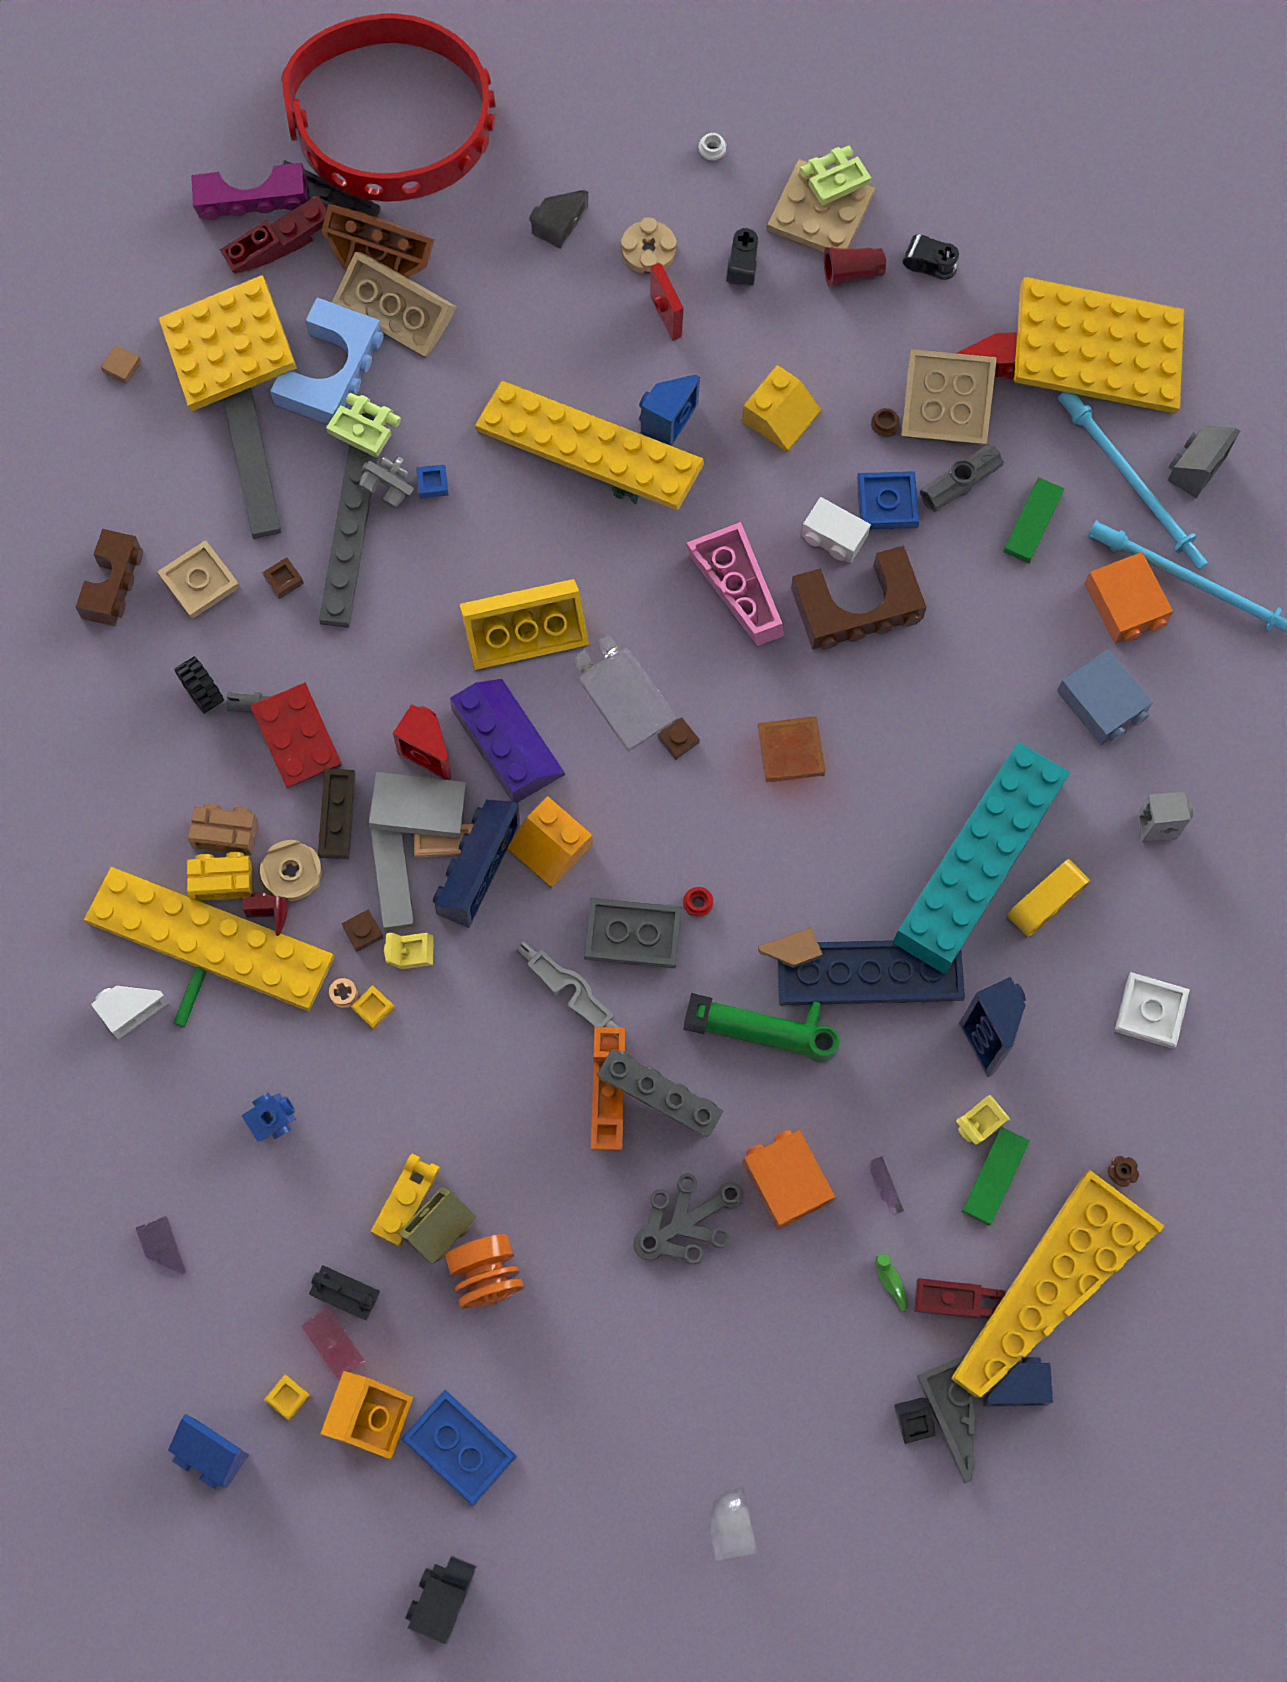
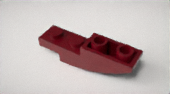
[220,194,327,273]

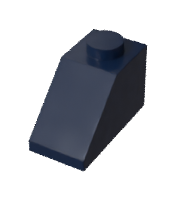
[983,1357,1053,1407]

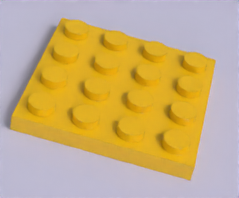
[159,275,297,411]

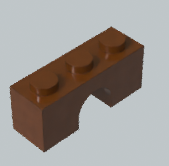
[76,529,143,626]

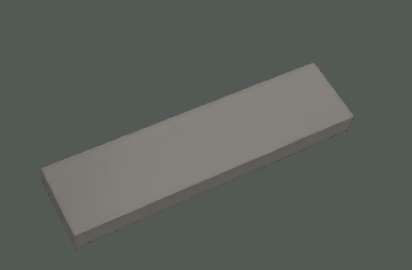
[369,813,414,931]

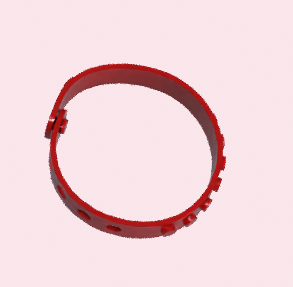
[281,13,495,202]

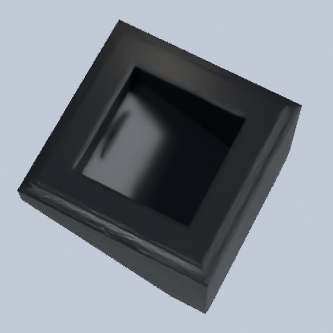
[894,1397,936,1444]

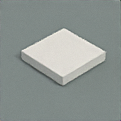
[1114,972,1190,1049]

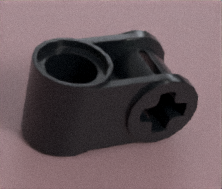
[726,228,758,286]
[902,234,959,280]

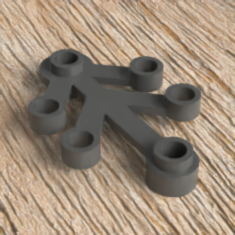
[634,1173,743,1265]

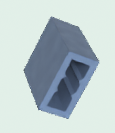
[1057,649,1153,745]

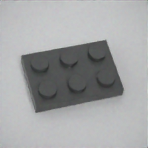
[584,898,682,968]

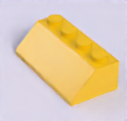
[459,579,589,670]

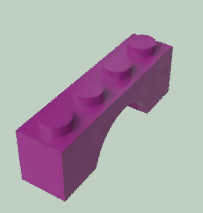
[191,163,308,219]

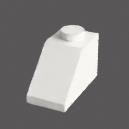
[91,986,169,1040]

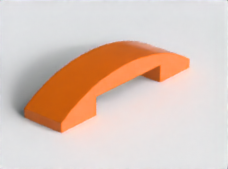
[591,1027,625,1151]

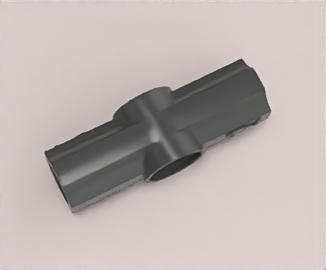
[920,444,1004,512]

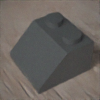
[1168,426,1240,499]

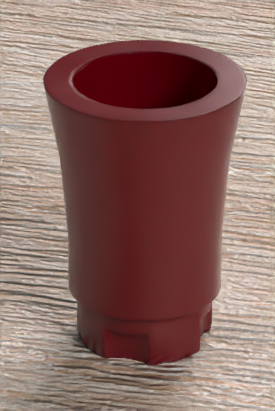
[824,247,886,287]

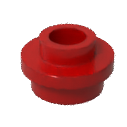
[683,887,714,917]

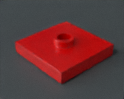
[650,263,684,341]

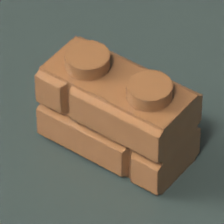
[188,803,258,856]

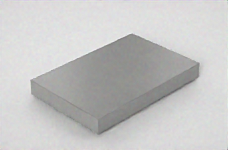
[369,772,466,839]

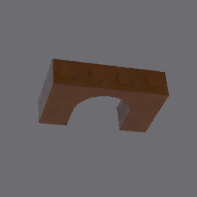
[791,545,927,650]

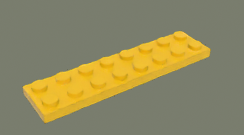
[475,381,704,511]
[84,867,334,1012]

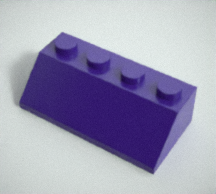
[450,679,565,803]

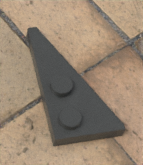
[917,1355,975,1483]

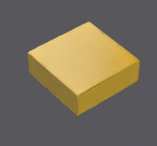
[351,985,395,1030]
[264,1374,311,1421]

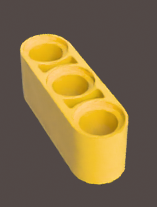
[1006,859,1091,938]

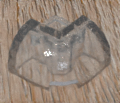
[709,1487,757,1561]

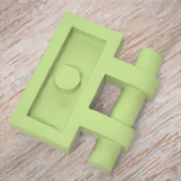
[799,145,871,206]
[326,393,401,458]

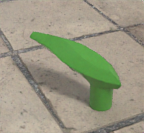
[876,1254,907,1312]

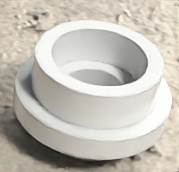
[699,133,726,160]

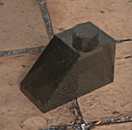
[529,190,588,249]

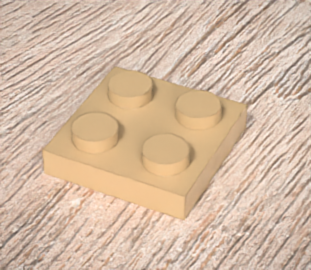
[157,540,240,620]

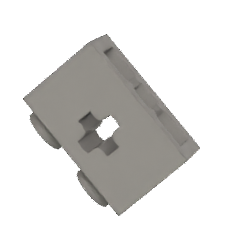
[1137,791,1193,842]

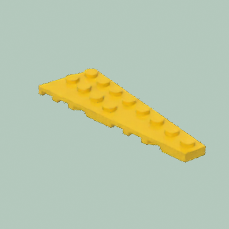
[951,1170,1164,1398]

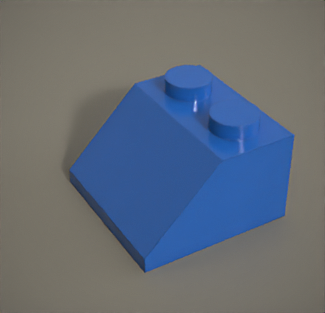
[639,374,700,446]
[168,1414,249,1489]

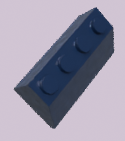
[433,799,520,928]
[959,977,1026,1077]

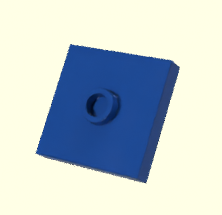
[857,471,919,530]

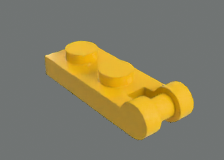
[370,1153,440,1247]

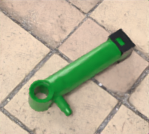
[683,993,840,1063]

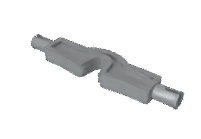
[516,941,620,1028]

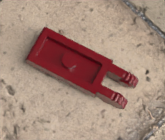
[914,1278,1005,1319]

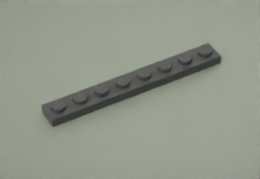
[319,413,378,628]

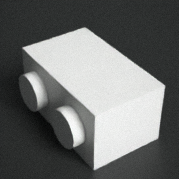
[801,497,871,564]

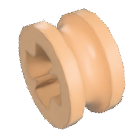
[329,978,358,1009]

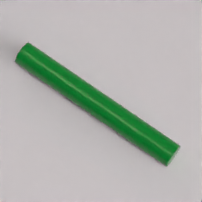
[173,967,207,1027]

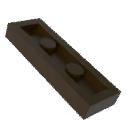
[318,769,356,859]

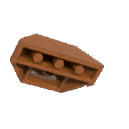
[321,204,435,278]

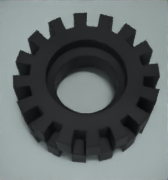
[174,656,224,714]

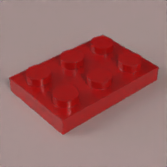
[250,682,342,789]

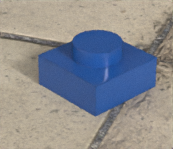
[416,464,449,498]

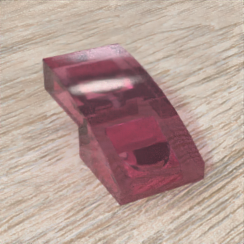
[301,1306,365,1380]

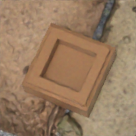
[101,345,141,384]

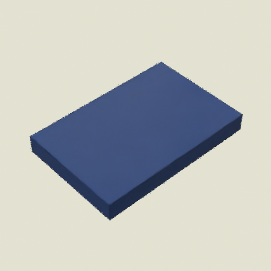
[401,1390,517,1506]

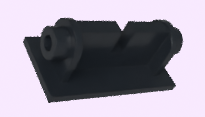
[309,1265,380,1321]

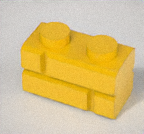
[187,852,253,901]

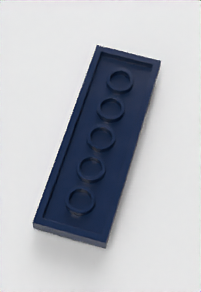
[777,940,965,1006]

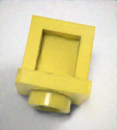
[384,933,434,969]
[956,1095,1010,1145]

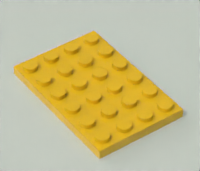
[1014,277,1184,414]

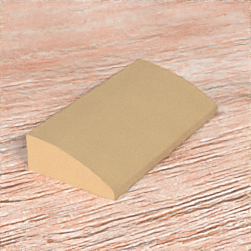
[332,252,457,357]

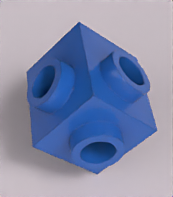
[241,1092,296,1142]

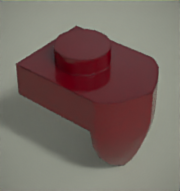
[243,893,288,936]

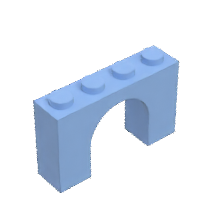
[270,297,384,425]

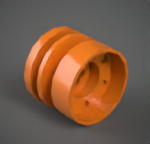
[445,1234,524,1309]

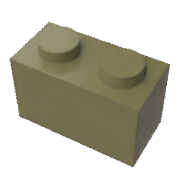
[398,1186,477,1264]

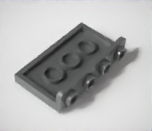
[597,1048,723,1137]

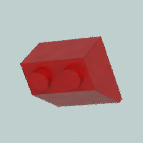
[393,704,452,780]

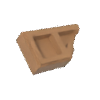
[758,927,823,968]

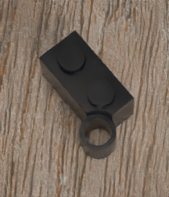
[405,1556,476,1644]

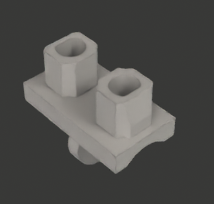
[358,456,414,508]

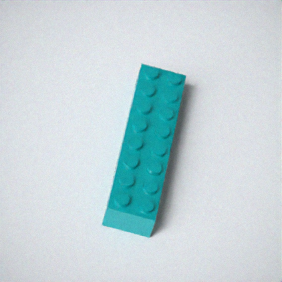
[892,742,1070,974]

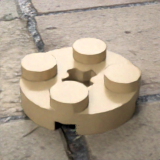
[621,217,677,274]
[260,840,322,901]

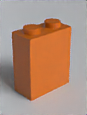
[1084,552,1173,643]
[742,1129,835,1230]

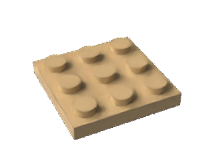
[767,159,875,253]
[901,349,997,445]

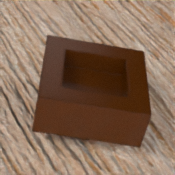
[262,557,304,599]
[658,717,700,760]
[341,909,384,952]

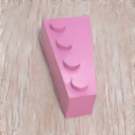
[686,522,784,646]

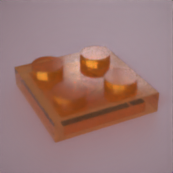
[757,716,826,783]

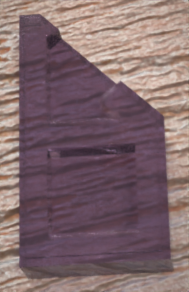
[868,1156,904,1215]
[136,1216,186,1274]

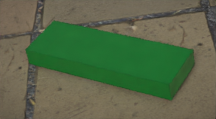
[1003,477,1065,563]
[961,1127,1030,1226]

